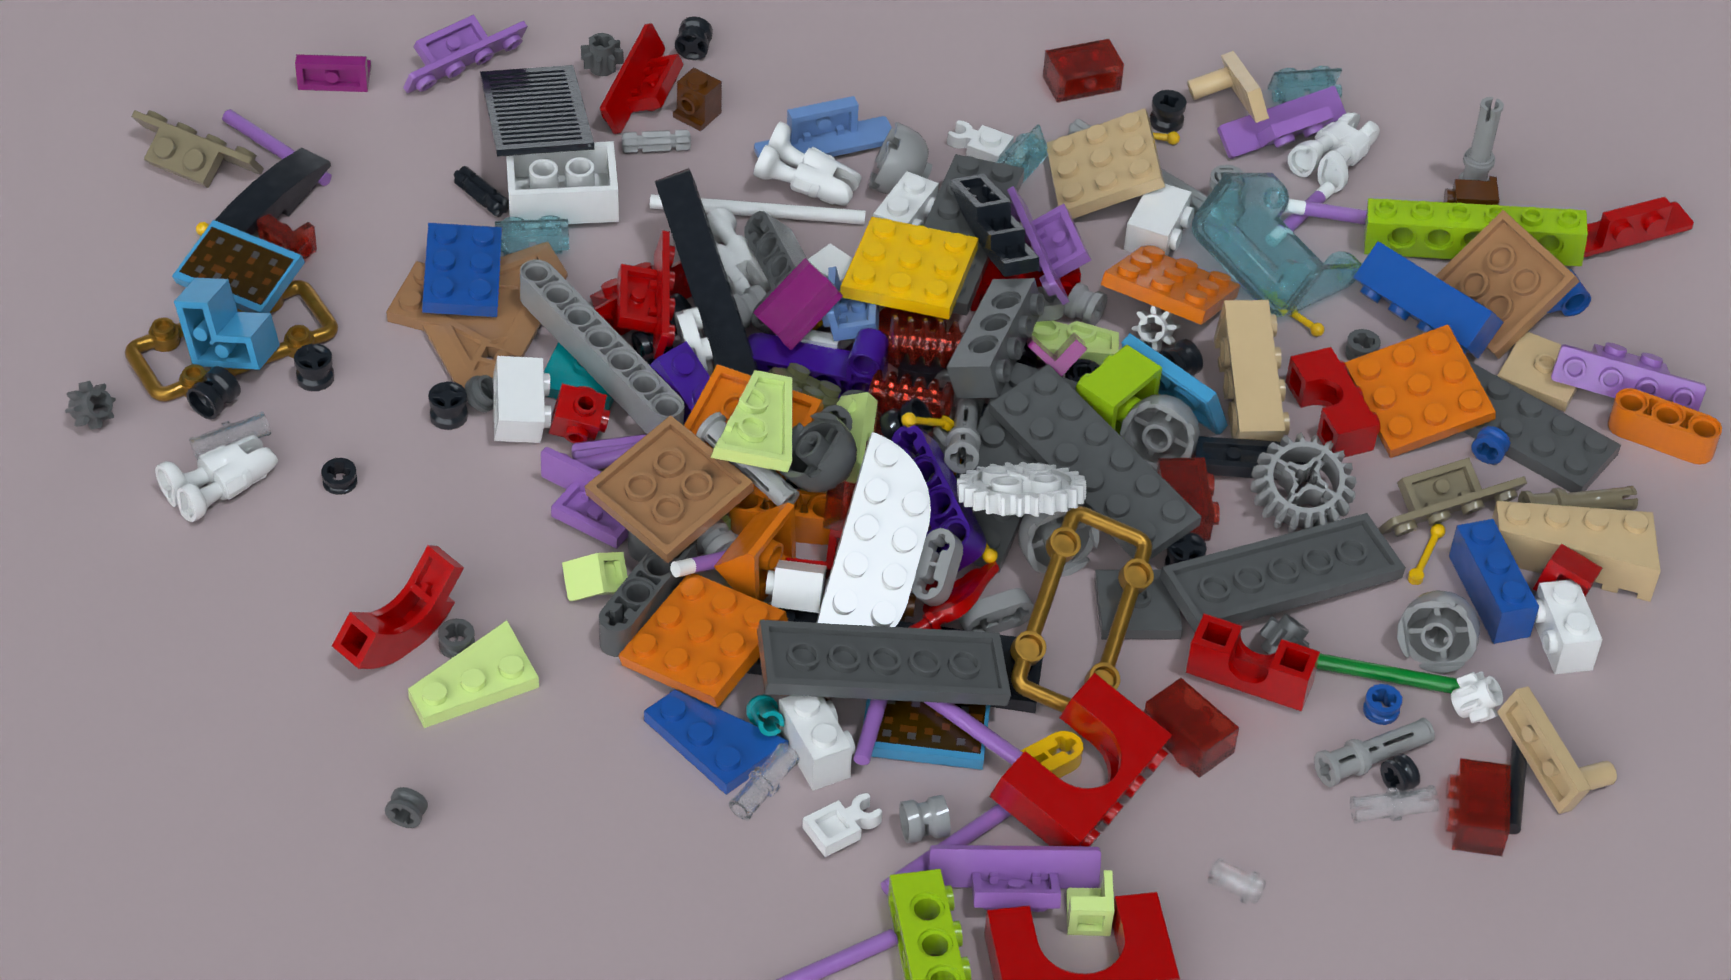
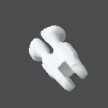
[1288,112,1380,193]
[753,121,862,206]
[675,208,772,295]
[155,435,278,522]

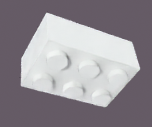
[506,141,619,227]

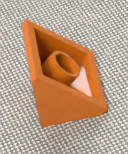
[714,502,796,602]

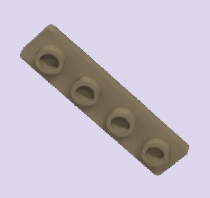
[131,110,264,188]
[1378,457,1527,537]

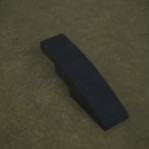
[215,147,331,235]
[950,174,1039,277]

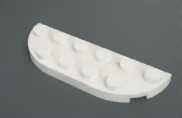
[816,432,931,627]

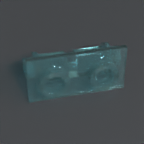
[1268,66,1342,104]
[996,124,1048,185]
[495,215,569,256]

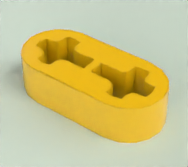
[1020,731,1083,778]

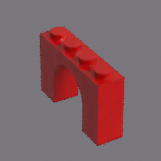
[989,672,1172,847]
[984,892,1180,980]

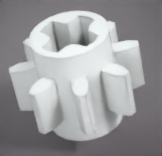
[1132,306,1181,351]
[1451,671,1503,723]

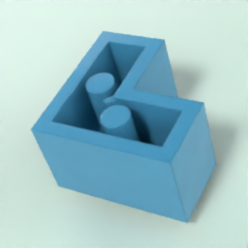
[174,278,280,370]

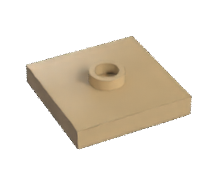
[1497,332,1578,412]

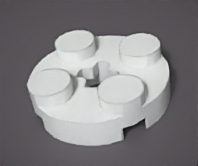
[674,307,714,376]

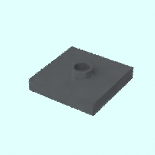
[1094,569,1182,640]

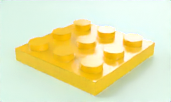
[840,217,978,320]

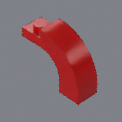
[332,545,464,669]

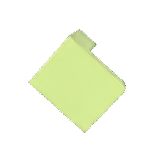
[562,552,628,601]
[1066,870,1114,936]

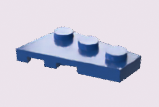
[644,689,789,795]

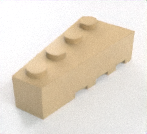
[1213,300,1290,442]
[1492,501,1661,602]

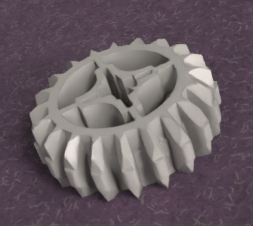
[1251,432,1357,533]

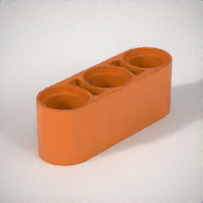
[1608,388,1722,465]
[729,490,842,545]

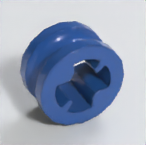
[1471,426,1511,465]
[1363,684,1402,725]

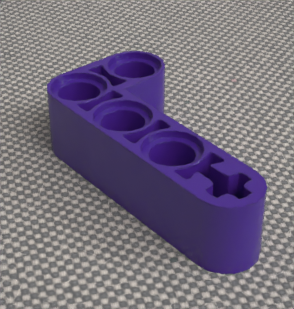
[748,328,889,400]
[892,425,986,572]

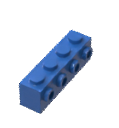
[1353,241,1504,359]

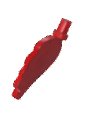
[908,561,1000,630]

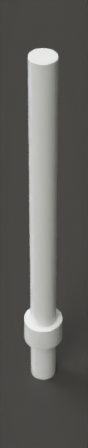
[650,194,866,225]

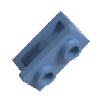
[822,266,879,341]

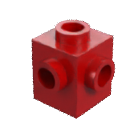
[548,383,610,443]

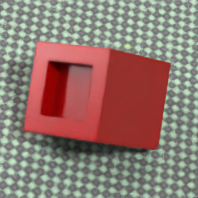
[1533,543,1603,597]

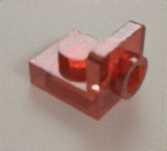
[257,213,317,259]

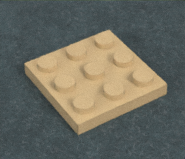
[1046,108,1165,219]

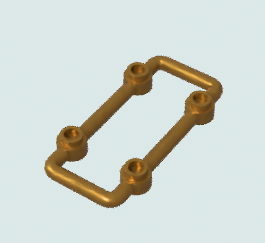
[125,280,338,402]
[1010,506,1154,712]

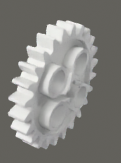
[957,462,1086,517]

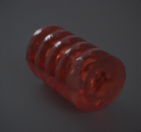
[888,315,967,368]
[869,369,954,428]

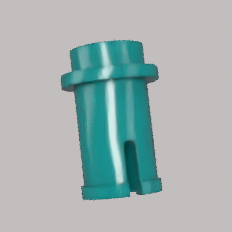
[746,694,784,736]

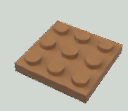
[1435,210,1580,359]
[584,415,754,563]

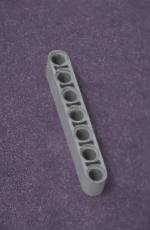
[520,259,684,434]

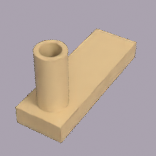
[1187,51,1269,123]
[1497,686,1617,814]

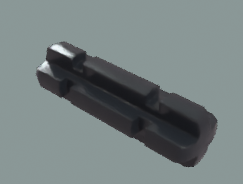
[453,166,509,217]

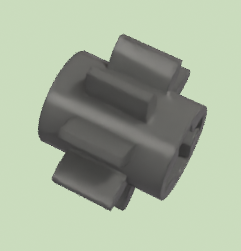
[581,33,624,76]
[65,381,116,429]
[1260,614,1310,654]

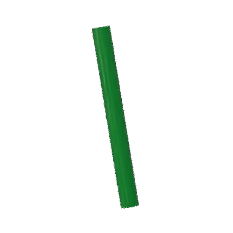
[1317,653,1460,694]

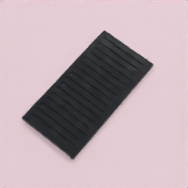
[480,65,594,157]

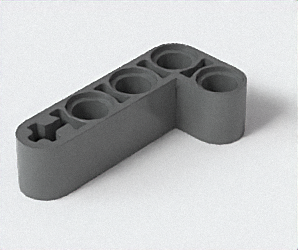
[744,211,808,336]
[599,531,697,657]

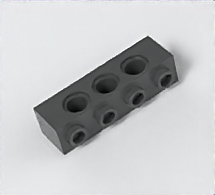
[947,278,1045,398]

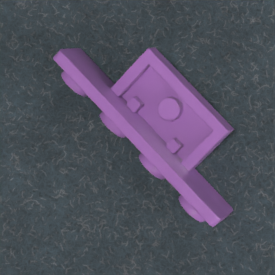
[403,14,528,93]
[1217,86,1346,159]
[1007,186,1091,305]
[1551,342,1706,411]
[541,447,628,549]
[929,845,1101,912]

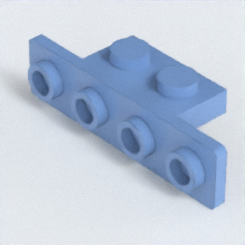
[754,96,892,158]

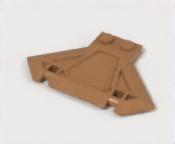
[386,241,568,388]

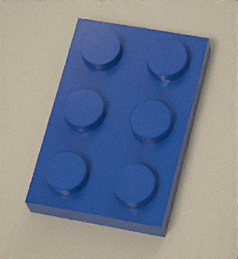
[422,223,502,317]

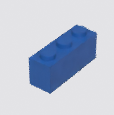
[1449,519,1539,644]

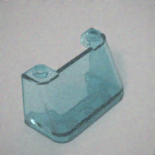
[1192,173,1362,317]

